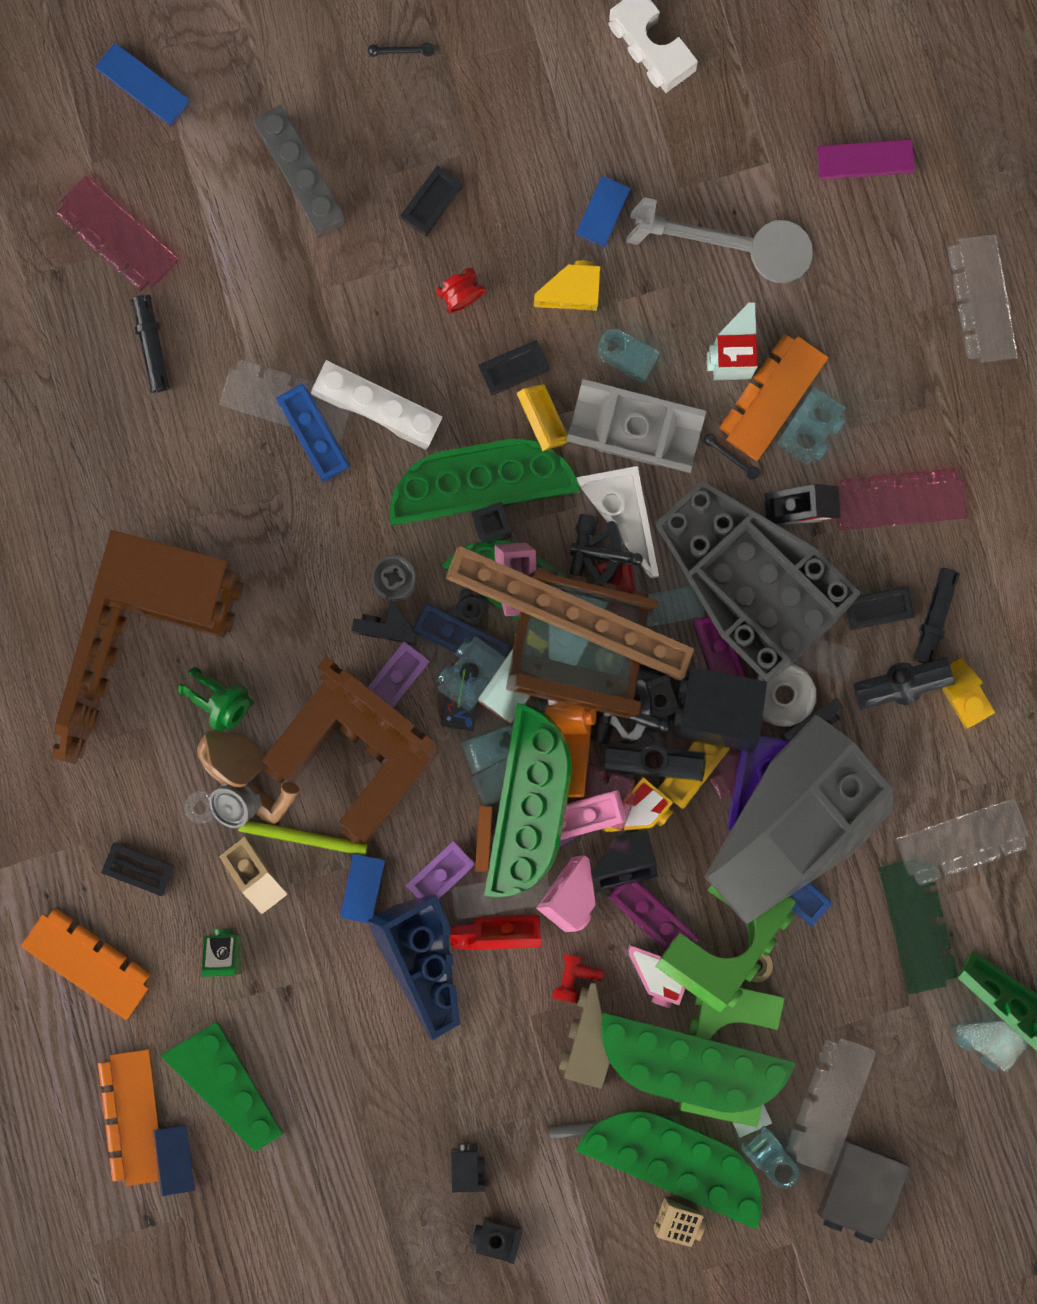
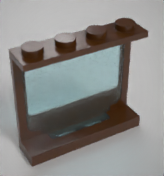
[506,568,658,718]

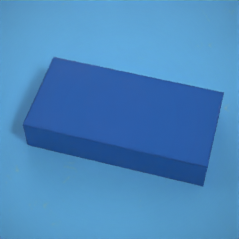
[576,176,631,248]
[340,854,386,923]

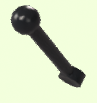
[367,43,433,57]
[704,434,760,480]

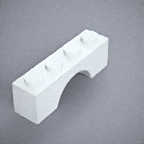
[311,360,442,450]

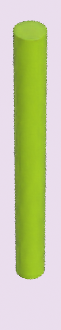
[238,820,368,856]

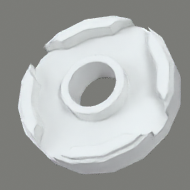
[756,664,816,727]

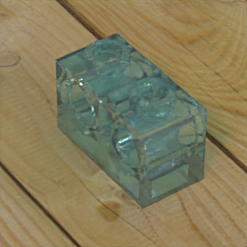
[776,387,847,465]

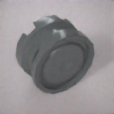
[371,555,417,602]
[209,781,261,828]

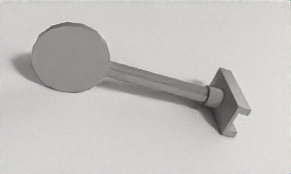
[626,197,813,283]

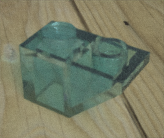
[949,1019,1029,1073]

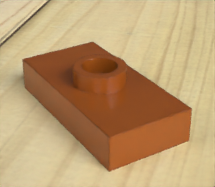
[475,806,495,872]

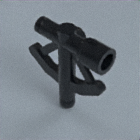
[569,514,643,586]
[590,680,671,744]

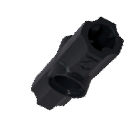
[853,657,955,710]
[605,741,706,782]

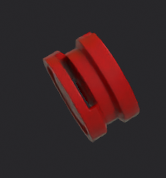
[435,268,486,314]

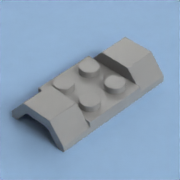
[566,379,707,473]

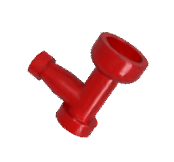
[552,954,604,1004]

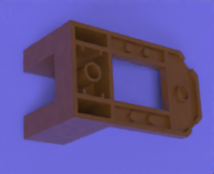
[52,530,244,764]
[261,657,440,844]

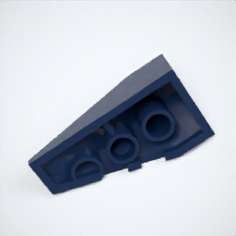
[367,894,460,1040]

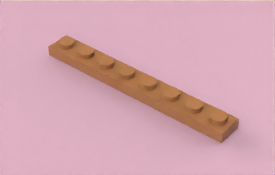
[445,546,694,680]

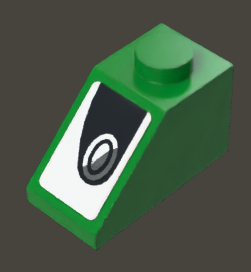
[201,928,242,977]

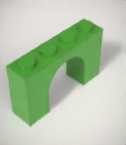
[655,885,796,1013]
[674,987,784,1127]

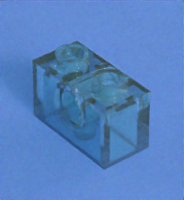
[436,636,506,714]

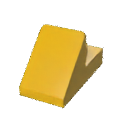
[941,658,996,729]

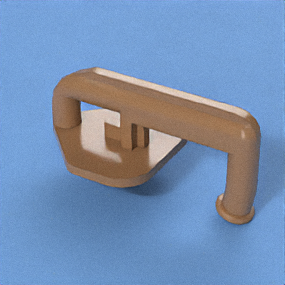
[197,731,300,824]

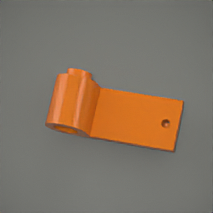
[545,702,596,797]

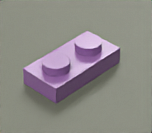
[368,642,430,708]
[406,841,475,899]

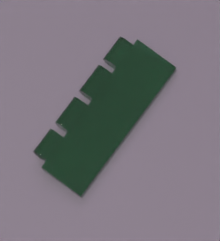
[879,859,958,995]

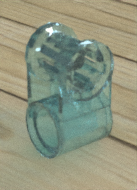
[597,329,661,383]
[460,726,513,774]
[740,1126,799,1189]

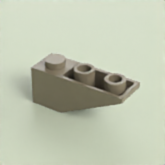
[559,982,610,1089]

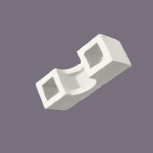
[608,0,698,93]

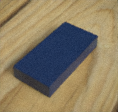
[153,1124,195,1196]

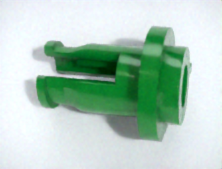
[178,667,254,732]

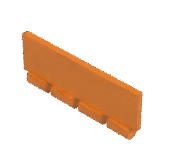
[719,334,829,462]
[21,907,151,1021]
[97,1049,159,1186]

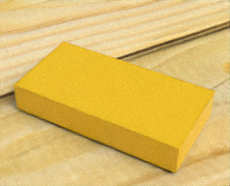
[517,384,568,451]

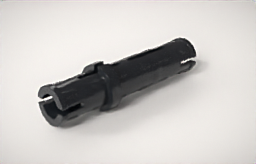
[131,295,171,393]
[913,568,960,664]

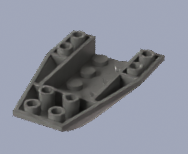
[655,480,861,682]
[704,715,895,924]

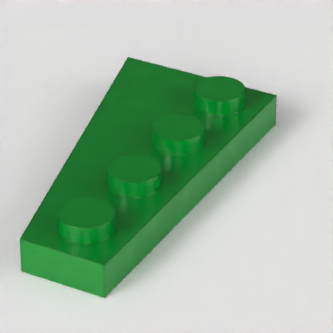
[958,951,1037,1051]
[161,1021,284,1152]

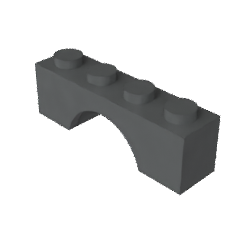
[253,105,345,238]

